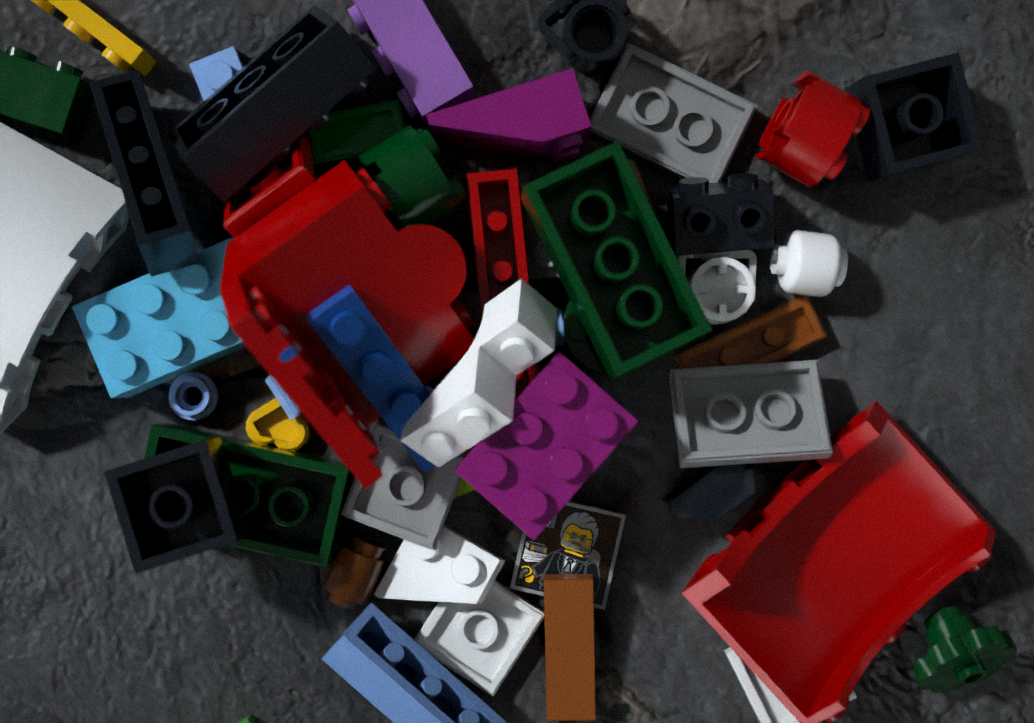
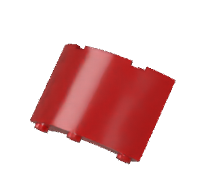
[681,400,996,723]

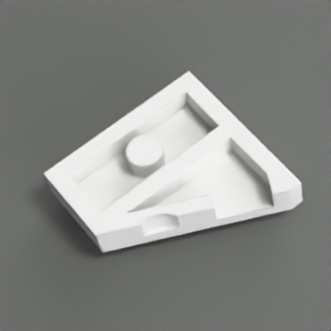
[374,525,505,604]

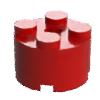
[756,70,870,187]

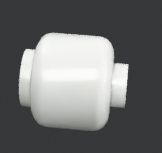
[770,230,848,297]

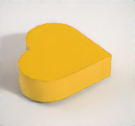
[246,398,311,451]

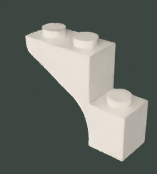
[400,279,557,468]

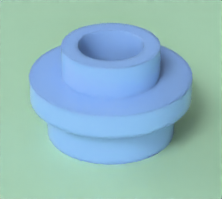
[168,372,219,420]

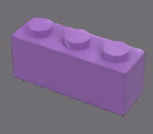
[347,0,475,126]

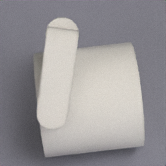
[677,250,757,325]

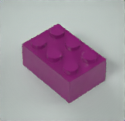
[454,351,638,541]

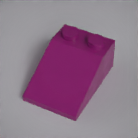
[426,68,592,163]

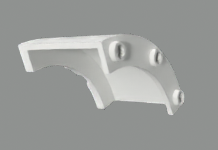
[0,122,129,435]

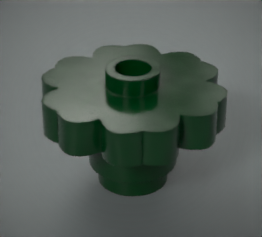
[913,606,1018,694]

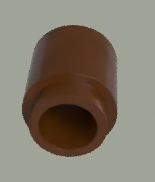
[322,532,386,610]

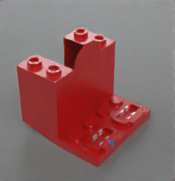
[220,160,476,489]

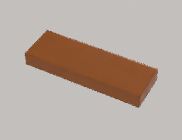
[674,295,827,369]
[544,574,596,721]

